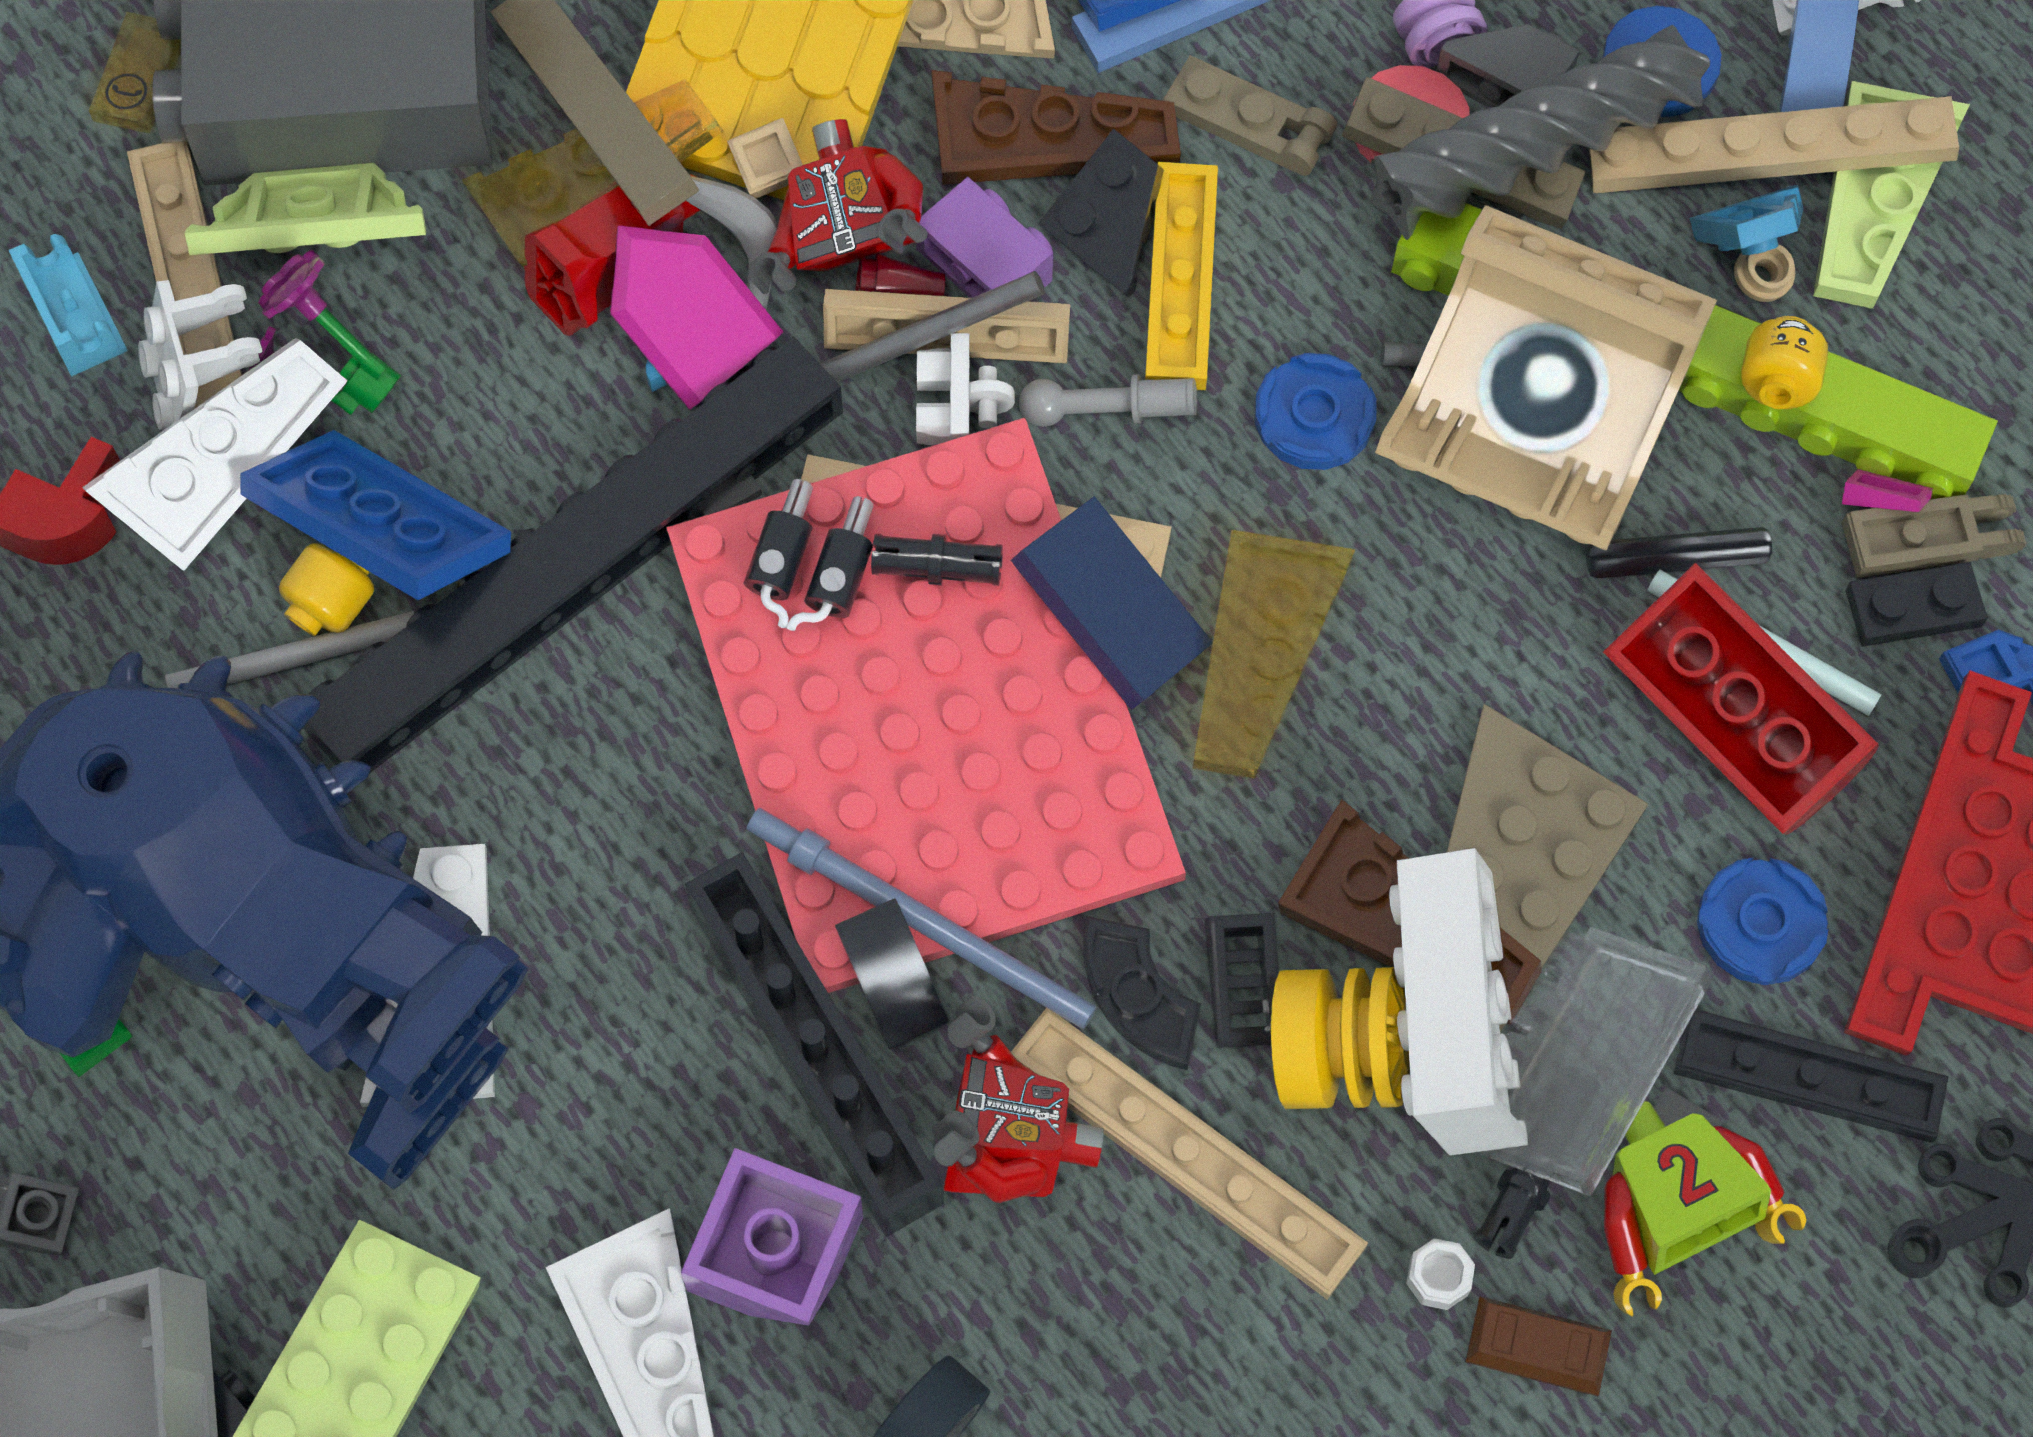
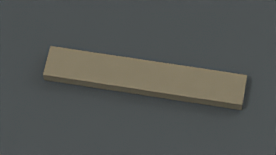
[490,0,700,226]

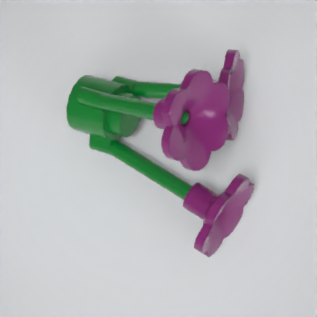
[248,250,402,415]

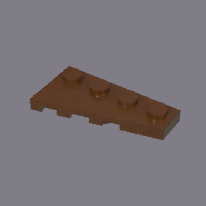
[931,70,1181,185]
[1278,799,1542,1025]

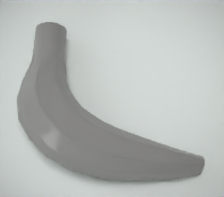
[686,176,778,309]

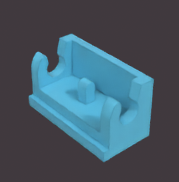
[8,234,128,377]

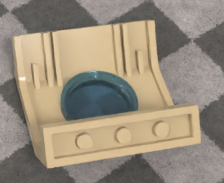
[1375,205,1717,550]

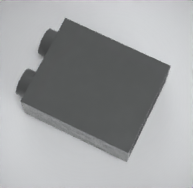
[153,0,492,186]

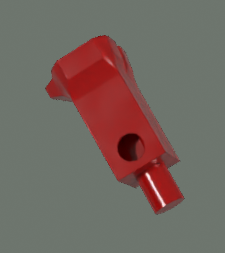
[524,174,701,336]

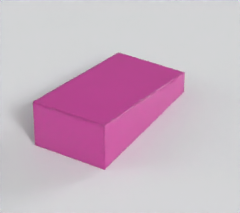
[1842,469,1933,512]

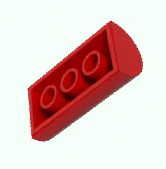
[1603,563,1879,835]

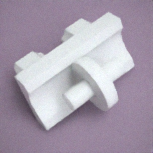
[916,333,1015,445]

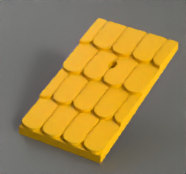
[626,0,913,200]

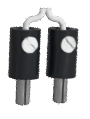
[743,479,873,631]

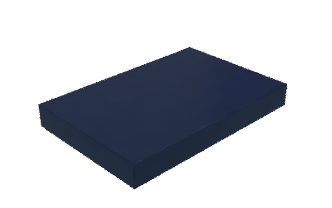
[1010,496,1213,710]

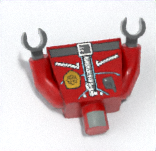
[748,119,928,294]
[932,996,1104,1203]

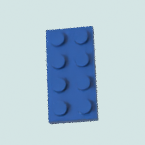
[240,430,511,600]

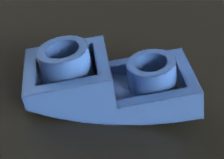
[1779,0,1859,112]

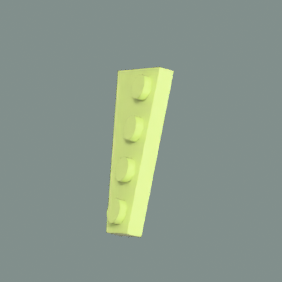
[1813,81,1970,308]

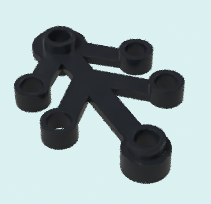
[1888,1118,2033,1308]

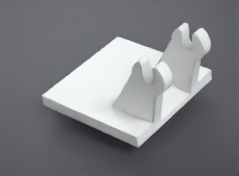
[138,280,262,430]

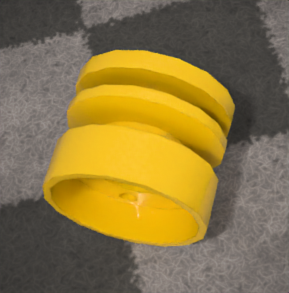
[1271,967,1410,1109]

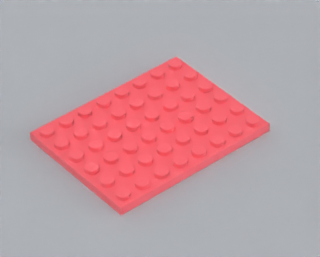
[667,418,1186,993]

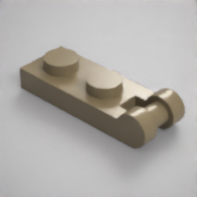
[1163,55,1337,176]

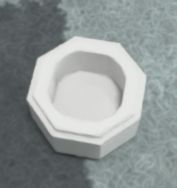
[1406,1239,1475,1310]

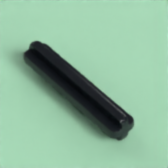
[1586,527,1772,578]

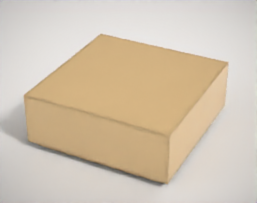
[727,118,803,198]

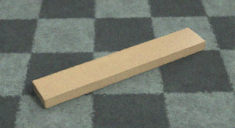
[127,142,243,409]
[1011,1008,1368,1300]

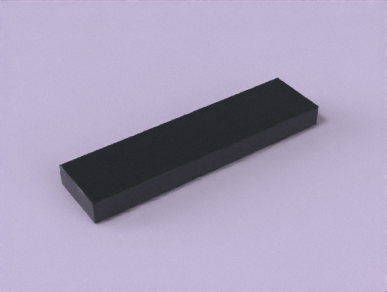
[1673,1008,1949,1143]

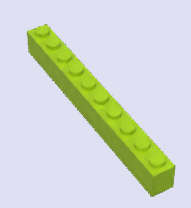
[1391,203,1998,500]

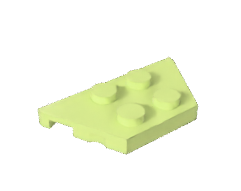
[185,163,426,255]

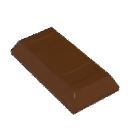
[1465,1296,1612,1397]

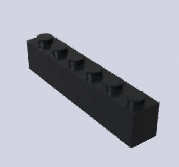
[685,852,944,1237]

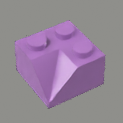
[681,1148,863,1326]

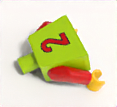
[1604,1101,1807,1316]

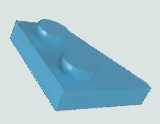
[1690,185,1804,255]

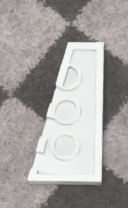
[82,338,347,571]
[546,1208,714,1437]

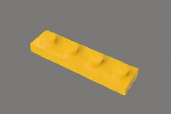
[1145,162,1218,390]

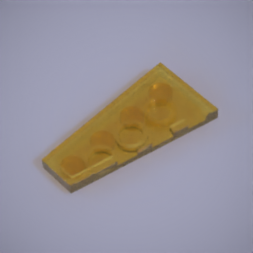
[462,79,723,268]
[1192,530,1355,779]

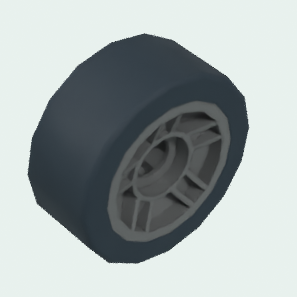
[873,1355,990,1437]

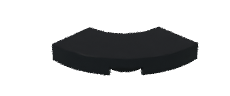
[1083,916,1201,1070]

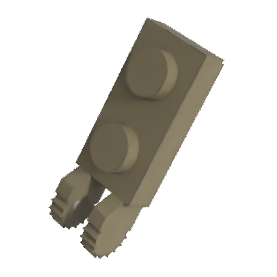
[1842,494,2027,578]

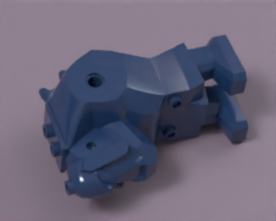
[0,651,529,1190]

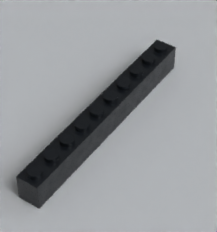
[304,336,843,774]

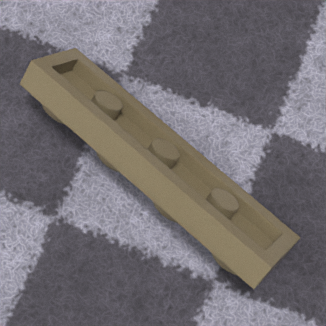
[1341,77,1586,229]

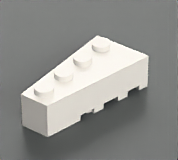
[1389,848,1528,1155]

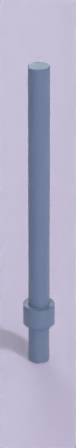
[747,808,1097,1029]

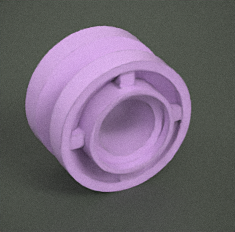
[1393,0,1487,68]

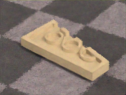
[898,0,1055,58]

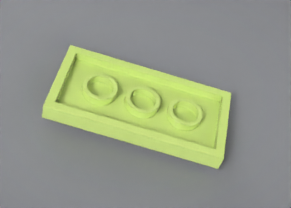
[233,1220,481,1437]

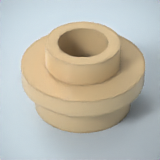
[1734,244,1795,302]

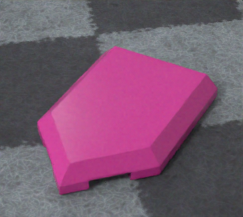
[610,226,783,410]

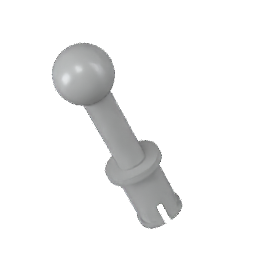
[1019,374,1197,427]

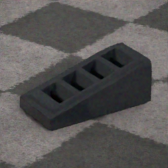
[1205,913,1279,1048]

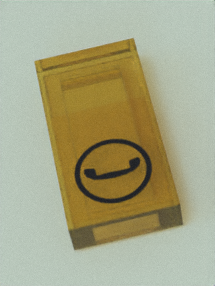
[89,12,181,134]

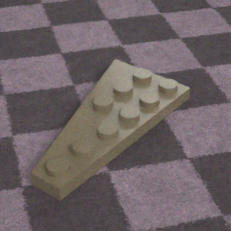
[1408,704,1648,1074]

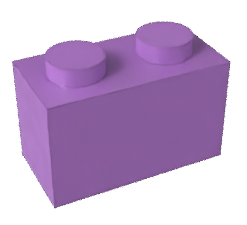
[916,177,1053,301]

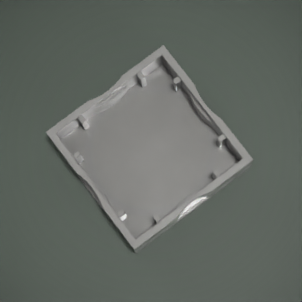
[0,1267,218,1437]

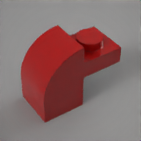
[0,437,120,565]

